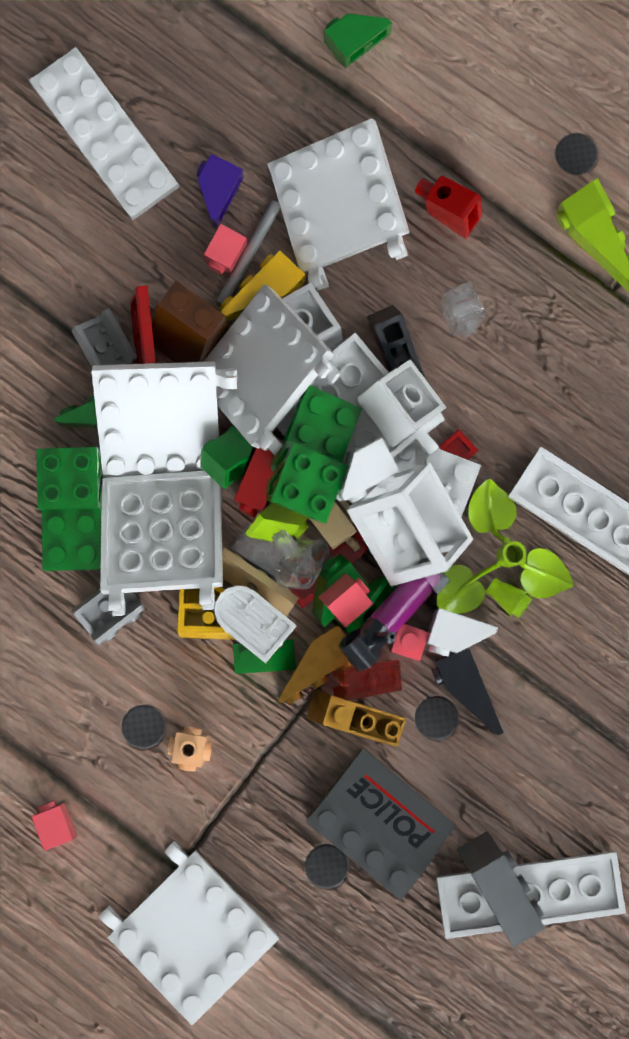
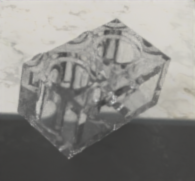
[439,281,486,338]

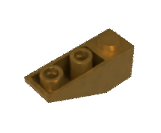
[278,625,353,705]
[306,690,406,747]

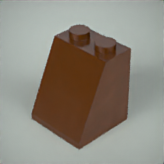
[152,280,229,363]

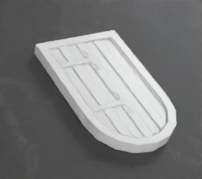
[214,586,297,664]

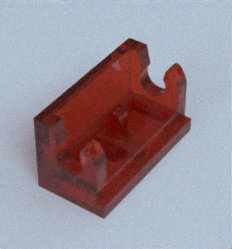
[333,659,402,701]

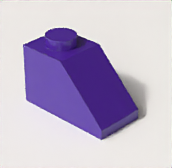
[196,154,244,229]

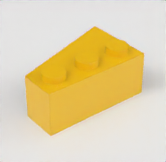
[177,587,236,640]

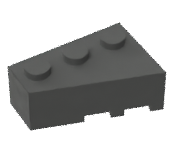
[457,831,545,948]

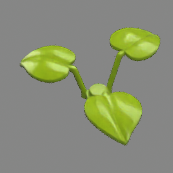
[436,479,574,614]

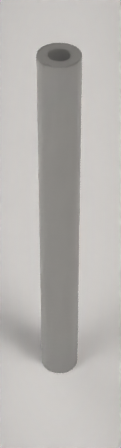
[216,200,281,305]

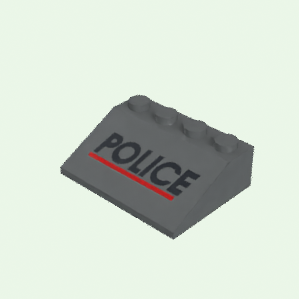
[306,748,456,900]

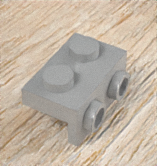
[71,308,137,367]
[72,588,145,645]

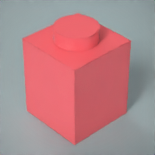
[204,224,248,275]
[319,573,373,628]
[389,624,429,661]
[31,801,77,851]

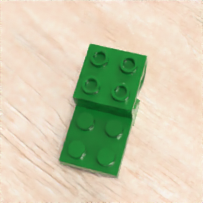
[265,385,362,524]
[36,447,102,571]

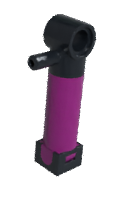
[338,558,450,672]

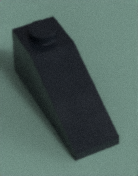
[366,305,426,379]
[431,648,504,735]

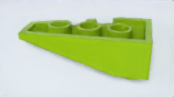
[556,178,629,293]

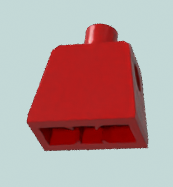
[415,176,482,239]

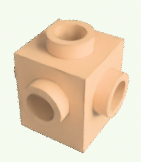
[167,726,212,772]

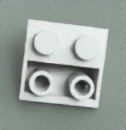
[338,437,400,503]

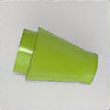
[486,578,532,618]

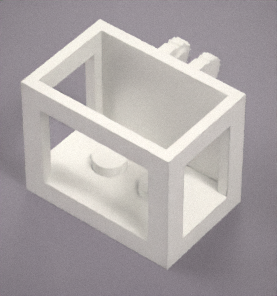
[347,462,473,586]

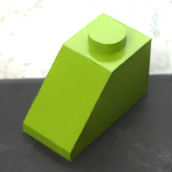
[245,503,310,544]

